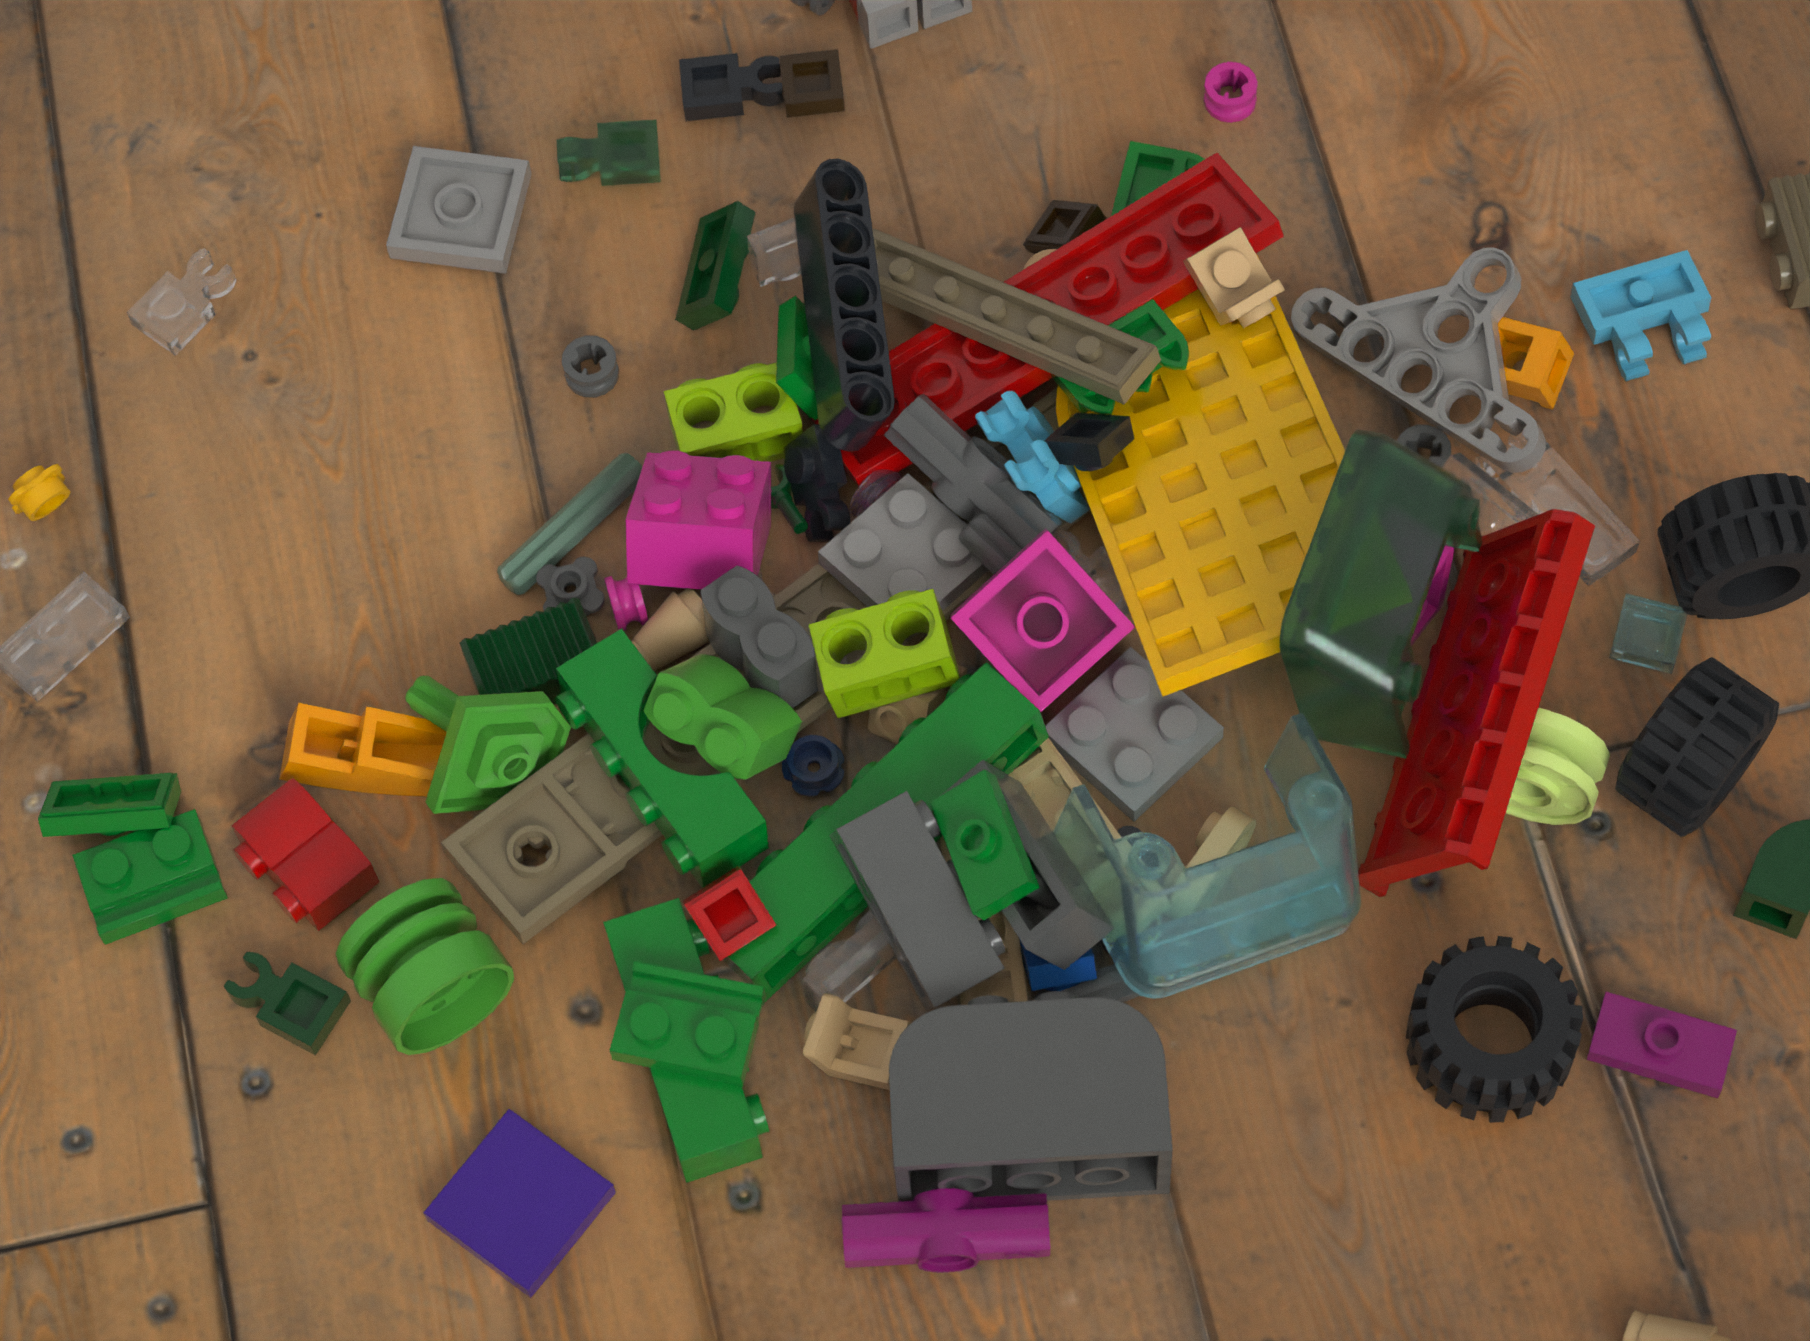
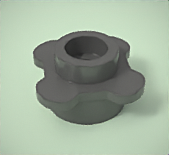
[536,557,605,617]

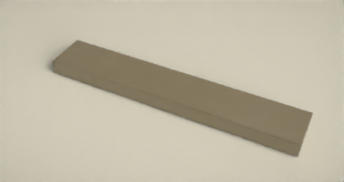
[873,229,1161,404]

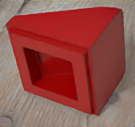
[682,866,776,961]

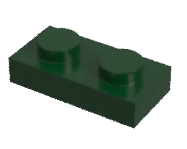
[675,201,756,331]

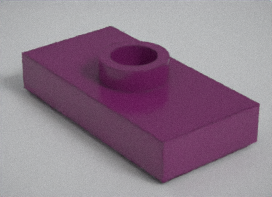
[1586,992,1737,1098]

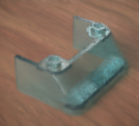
[1053,713,1361,999]

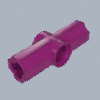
[842,1188,1050,1273]

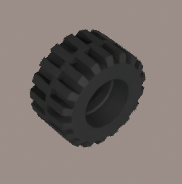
[1657,473,1810,620]
[1615,657,1779,837]
[1406,936,1584,1123]

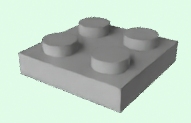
[386,146,532,274]
[818,473,989,642]
[1045,647,1224,822]

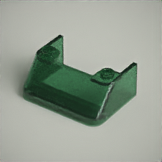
[1280,429,1483,758]

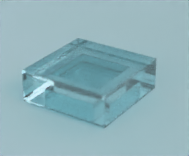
[1609,593,1687,674]

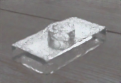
[0,571,130,702]

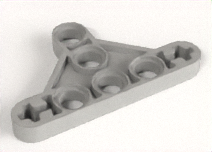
[1291,247,1546,473]

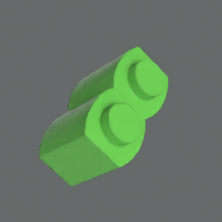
[643,654,802,780]

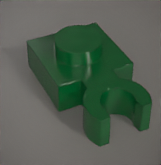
[224,952,351,1056]

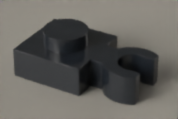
[679,53,784,121]
[783,424,851,542]

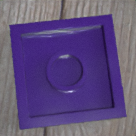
[423,1109,616,1298]

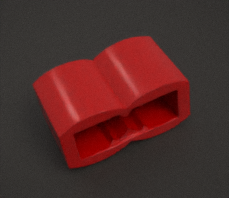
[231,778,380,931]

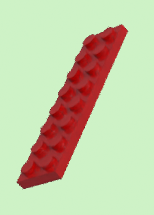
[806,152,1284,494]

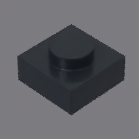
[1044,412,1135,471]

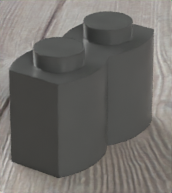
[701,566,818,708]

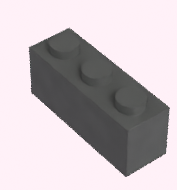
[940,760,1115,970]
[829,791,1005,1011]

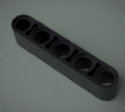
[794,159,895,452]

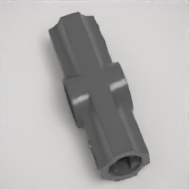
[884,394,1062,549]

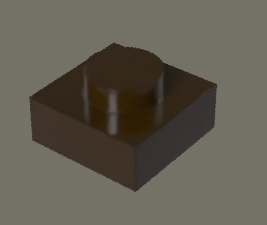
[780,49,845,118]

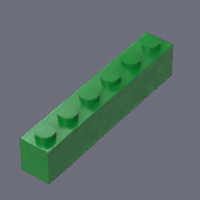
[723,662,1049,1002]

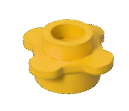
[8,464,70,521]

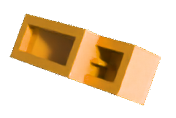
[279,703,447,797]

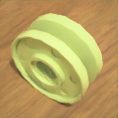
[1506,708,1610,825]

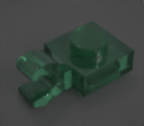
[556,119,661,186]

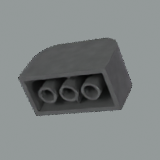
[889,991,1173,1202]

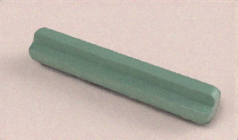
[497,453,643,595]

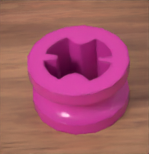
[1203,62,1258,123]
[604,575,648,631]

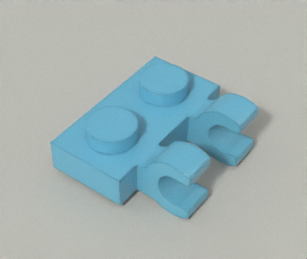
[1570,250,1711,381]
[975,391,1090,524]

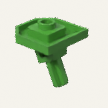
[405,675,571,814]

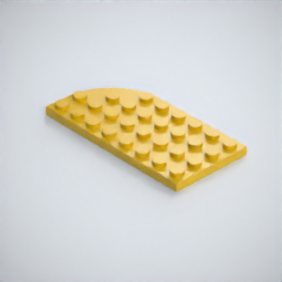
[1056,253,1411,697]

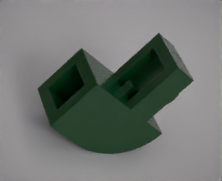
[1733,819,1810,940]

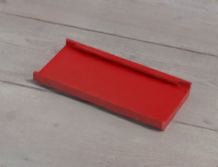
[1357,509,1595,897]

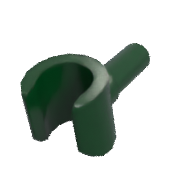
[771,464,808,534]

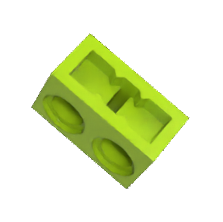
[664,362,803,462]
[808,589,960,718]

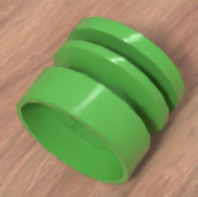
[335,878,514,1055]

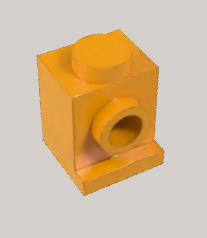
[1498,317,1574,410]

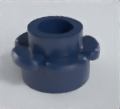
[782,735,844,797]

